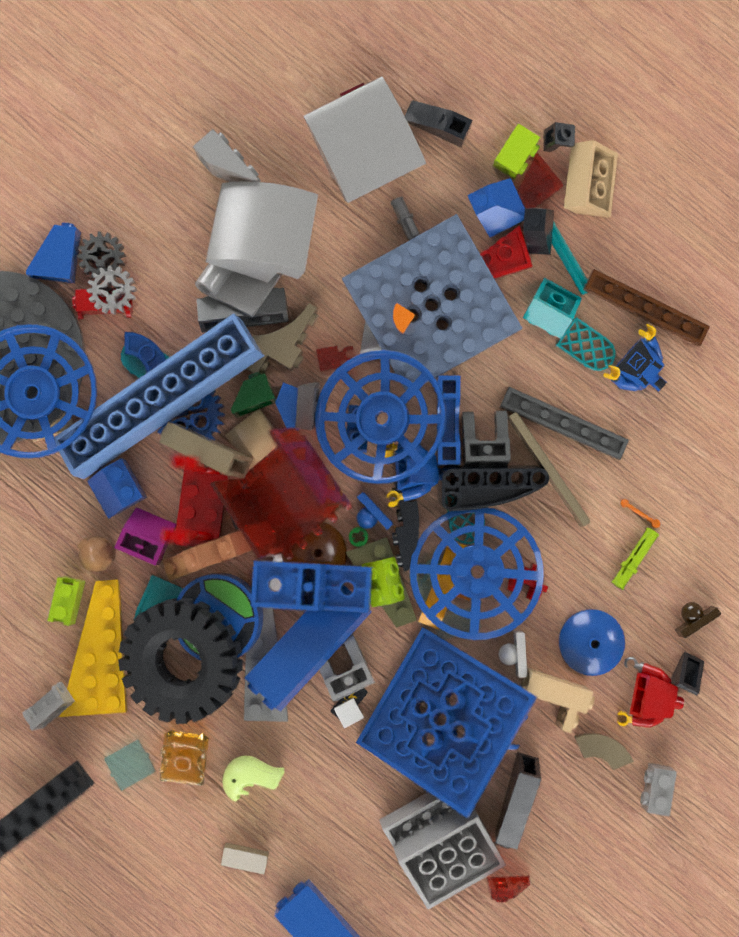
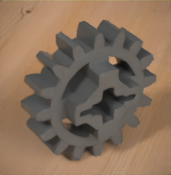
[77,231,126,280]

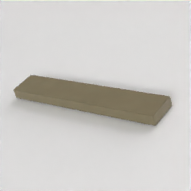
[508,412,590,527]

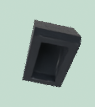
[671,652,705,696]

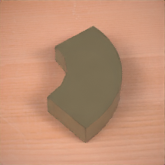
[574,733,634,770]

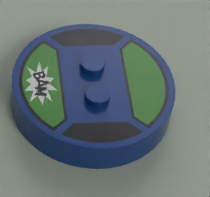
[177,573,263,661]

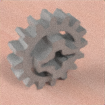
[87,265,137,315]

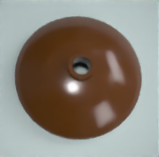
[281,520,347,566]

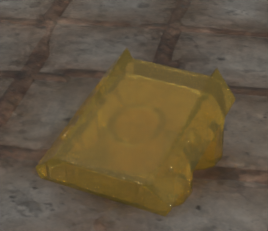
[160,730,209,786]

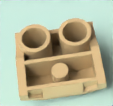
[225,409,285,470]

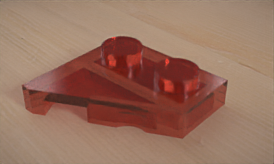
[487,875,530,903]

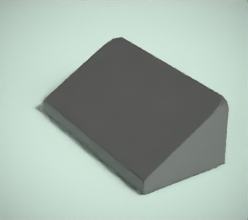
[296,382,320,430]

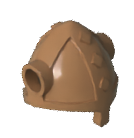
[77,536,116,572]

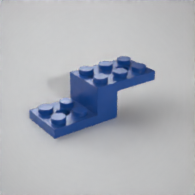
[251,561,372,613]

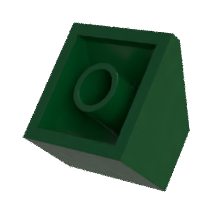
[231,372,276,418]

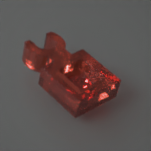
[316,346,354,372]

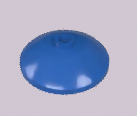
[559,609,625,676]

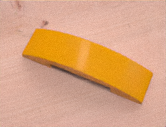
[418,543,467,630]

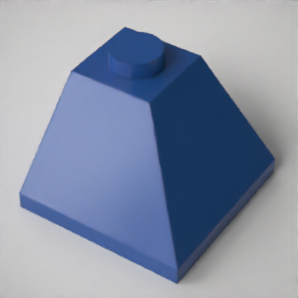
[467,178,525,238]

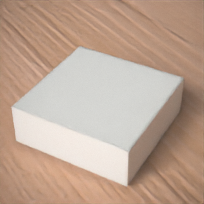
[334,697,364,729]

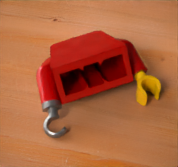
[617,657,684,728]

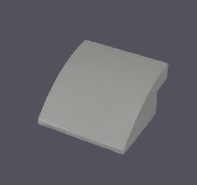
[303,76,426,203]
[206,181,318,283]
[379,792,506,909]

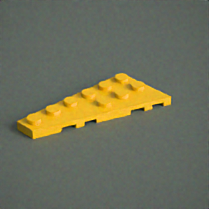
[59,579,127,717]

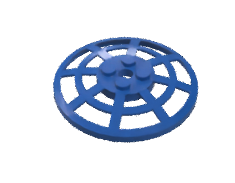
[0,324,97,459]
[315,350,446,484]
[410,507,544,640]

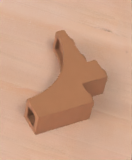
[162,522,274,581]

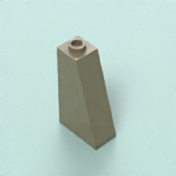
[159,422,253,478]

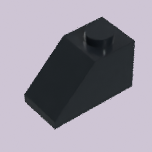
[523,208,554,255]

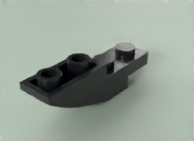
[391,482,419,571]

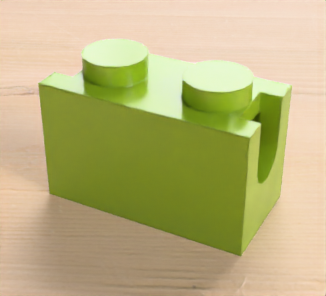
[493,123,540,180]
[47,576,85,626]

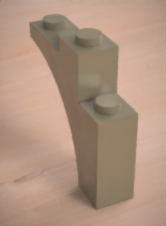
[246,303,319,373]

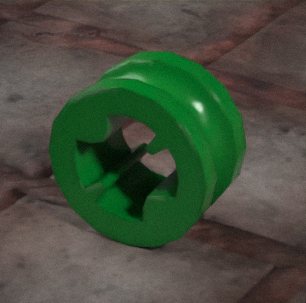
[349,527,368,547]

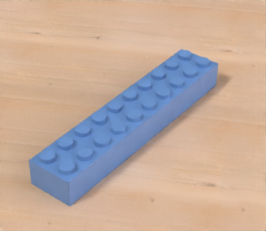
[54,313,264,479]

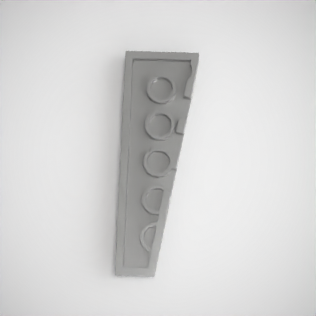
[244,607,288,722]

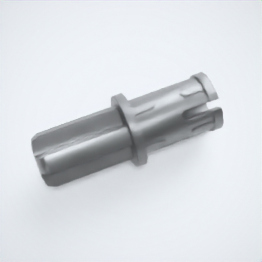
[390,197,419,240]

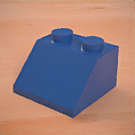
[87,458,147,519]

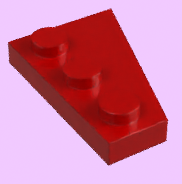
[480,225,533,279]

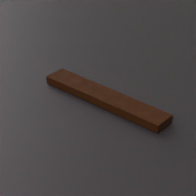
[583,269,710,347]

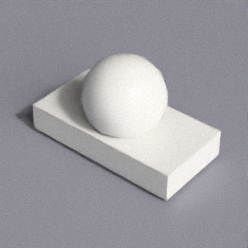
[498,631,527,678]

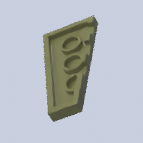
[346,537,417,628]

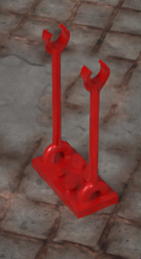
[161,454,229,547]

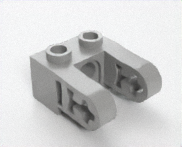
[319,633,375,702]

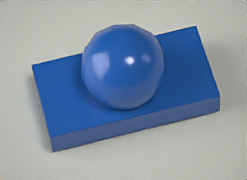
[356,492,393,529]

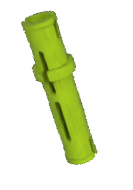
[611,528,659,590]

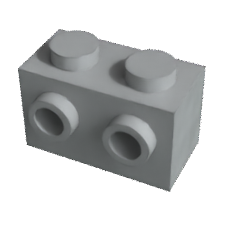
[640,763,677,817]

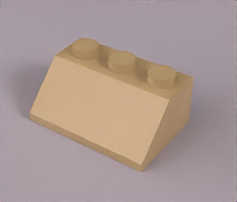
[564,140,618,217]

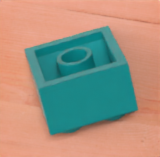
[523,277,582,339]

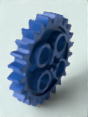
[157,390,225,441]

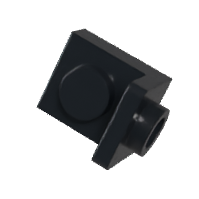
[543,122,575,152]

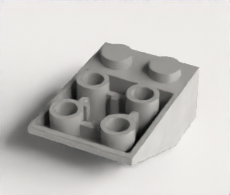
[193,129,261,182]

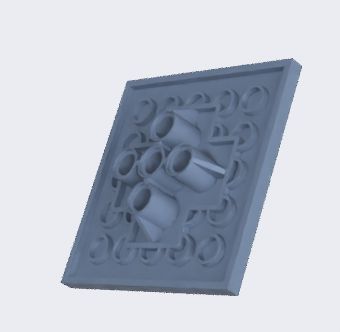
[342,214,522,391]

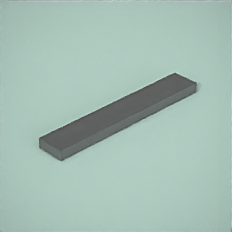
[500,387,629,460]

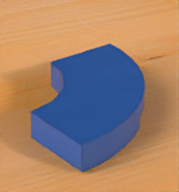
[125,332,167,374]

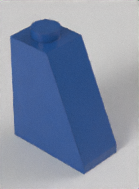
[26,222,81,283]

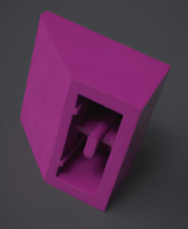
[114,507,176,566]

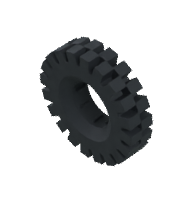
[118,598,243,724]
[0,760,95,859]

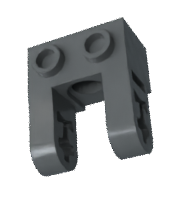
[462,411,511,466]

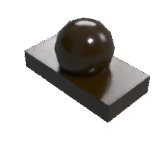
[675,602,721,638]

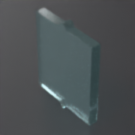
[104,739,156,791]

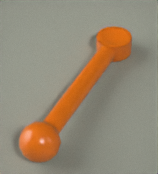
[620,499,660,528]

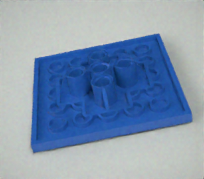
[356,627,537,818]

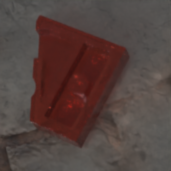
[517,153,564,208]

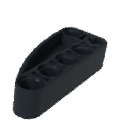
[438,465,549,511]

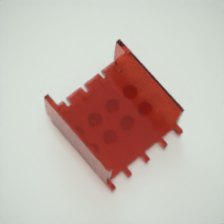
[210,428,352,560]

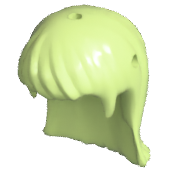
[222,756,284,801]

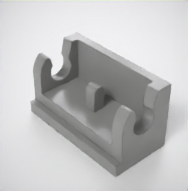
[22,682,75,731]

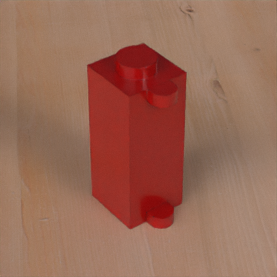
[72,288,133,320]

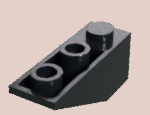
[405,100,473,148]

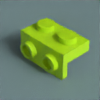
[362,557,405,607]

